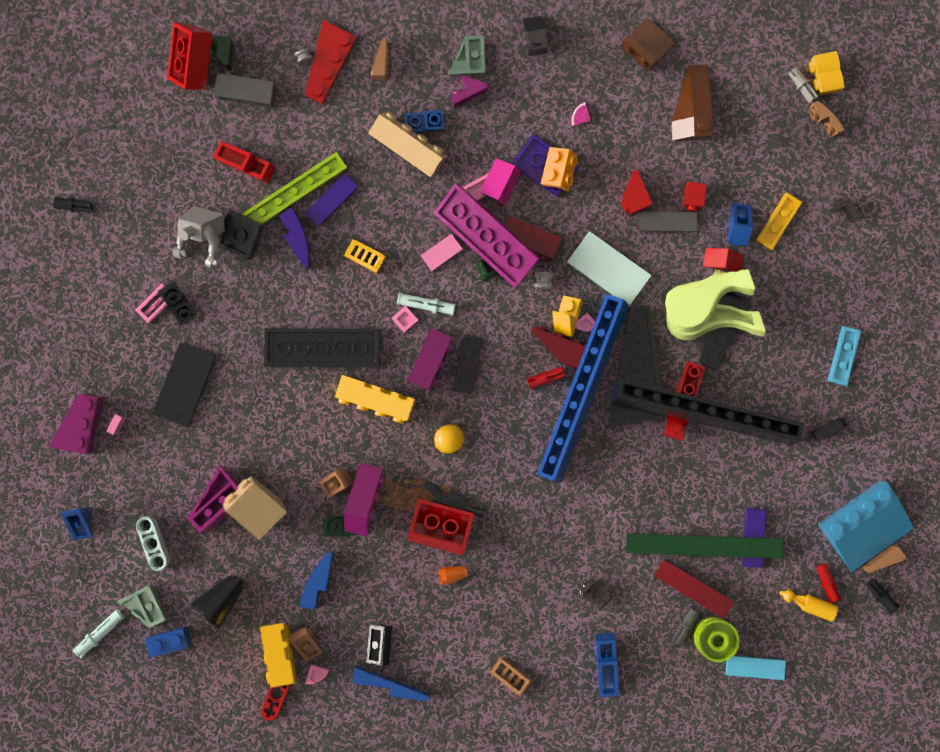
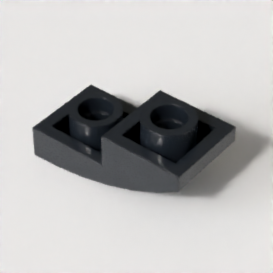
[158,281,197,325]

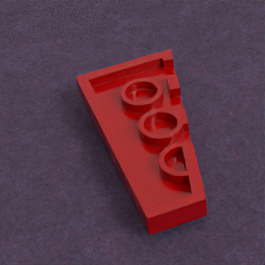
[305,20,357,105]

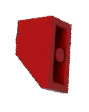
[621,169,652,216]

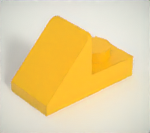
[552,296,583,337]

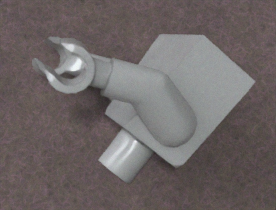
[173,206,225,267]

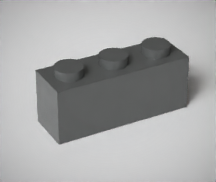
[214,71,276,108]

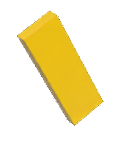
[755,192,802,251]

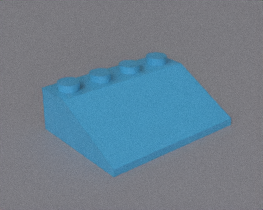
[818,481,914,572]

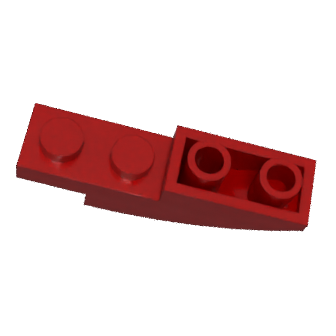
[663,361,705,441]

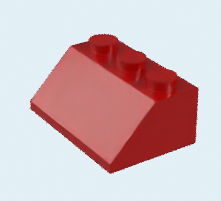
[167,22,213,90]
[407,498,474,555]

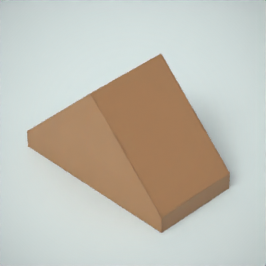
[319,467,354,498]

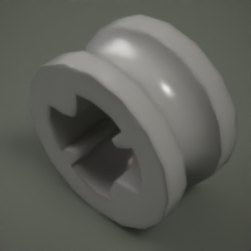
[294,48,314,65]

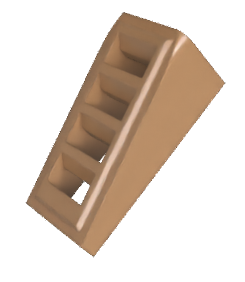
[371,38,389,80]
[863,545,907,573]
[490,657,534,697]

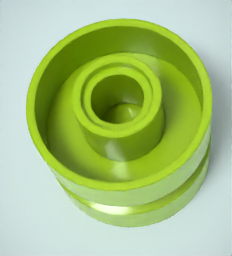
[693,616,739,662]

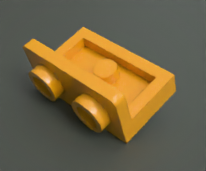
[541,147,578,191]

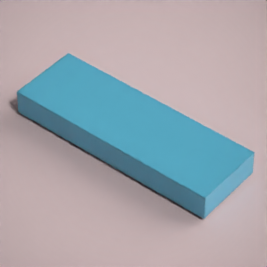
[828,326,861,386]
[725,656,786,680]

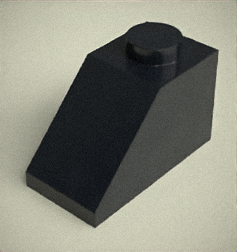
[522,16,548,56]

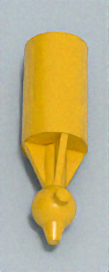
[779,589,838,622]

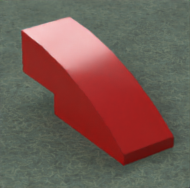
[213,141,276,184]

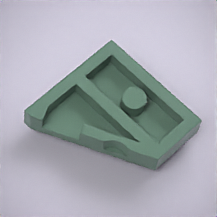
[118,584,168,628]

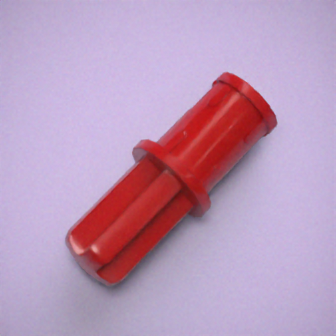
[527,367,565,390]
[816,563,841,603]

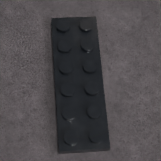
[264,328,380,367]

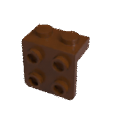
[621,19,673,71]

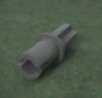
[672,608,700,646]

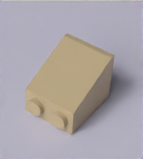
[223,477,287,540]

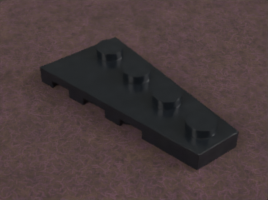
[699,292,752,370]

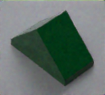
[210,35,234,70]

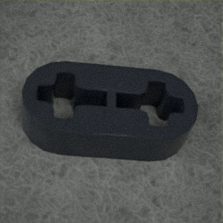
[810,417,848,441]

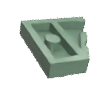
[449,35,485,76]

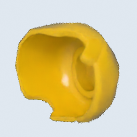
[434,424,465,454]

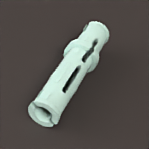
[397,293,455,316]
[73,609,125,658]

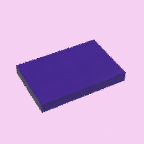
[511,134,579,197]

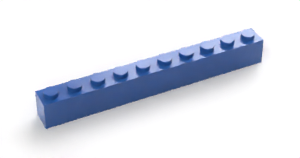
[537,294,629,483]

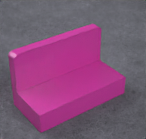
[480,159,521,206]

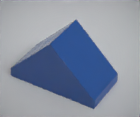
[61,507,93,540]

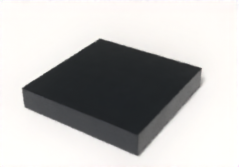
[219,210,264,260]

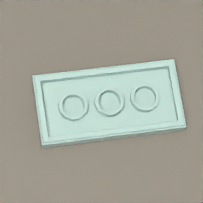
[567,231,651,306]

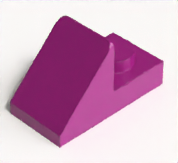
[451,75,488,108]

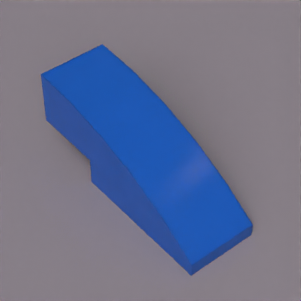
[299,551,334,609]
[595,633,619,697]

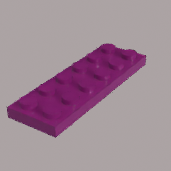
[434,183,541,288]

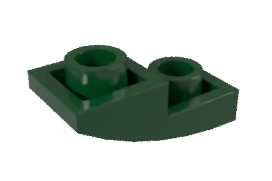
[322,516,358,537]

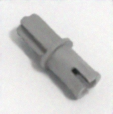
[788,66,818,103]

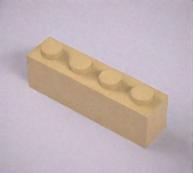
[368,112,447,177]

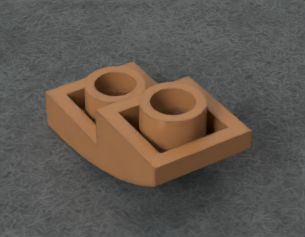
[809,101,844,137]

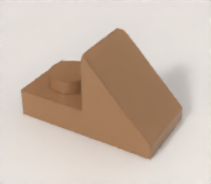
[288,627,323,661]

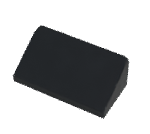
[366,624,392,666]

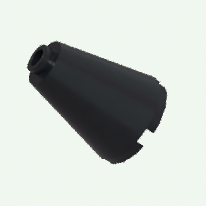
[190,575,244,630]

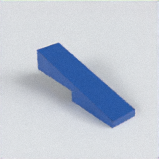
[352,665,430,702]

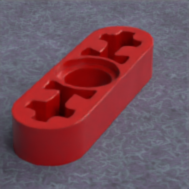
[261,685,290,721]

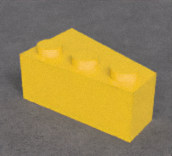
[260,623,297,687]

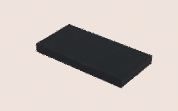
[152,342,216,427]

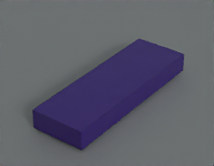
[304,173,359,227]
[742,508,766,568]

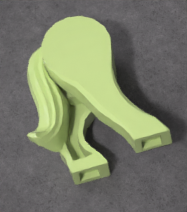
[665,269,766,341]

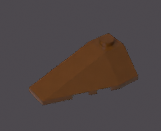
[671,65,713,141]

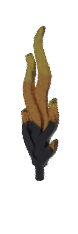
[351,478,485,517]

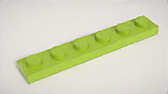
[242,152,347,224]

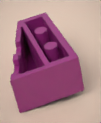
[344,463,385,536]

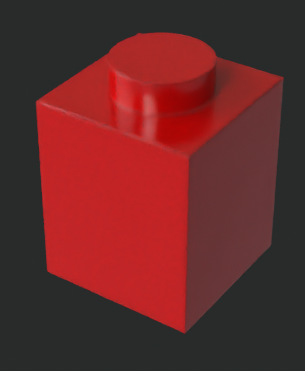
[682,182,706,212]

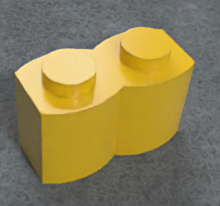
[809,51,844,96]

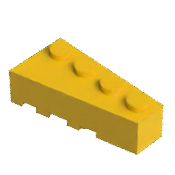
[335,375,416,424]

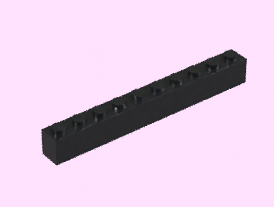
[611,379,804,445]

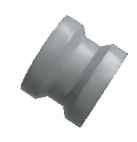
[534,272,554,289]

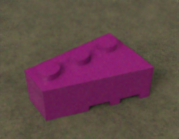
[407,328,454,391]
[48,394,104,454]
[188,465,240,534]

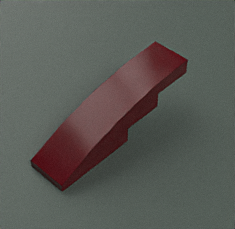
[655,560,734,619]

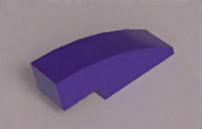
[279,207,310,270]

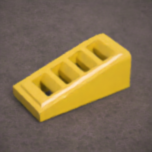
[344,239,386,274]

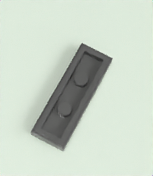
[639,212,697,232]

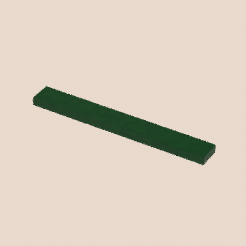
[626,533,783,558]

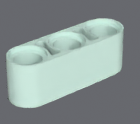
[136,516,170,571]

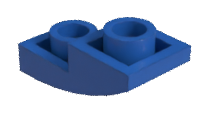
[404,110,444,133]

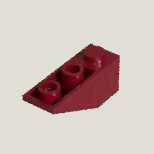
[531,325,586,369]

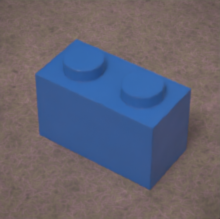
[145,626,192,658]

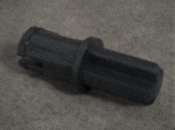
[53,197,93,213]
[867,578,900,614]

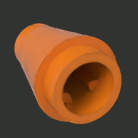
[438,566,468,586]

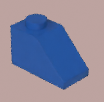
[728,203,753,246]

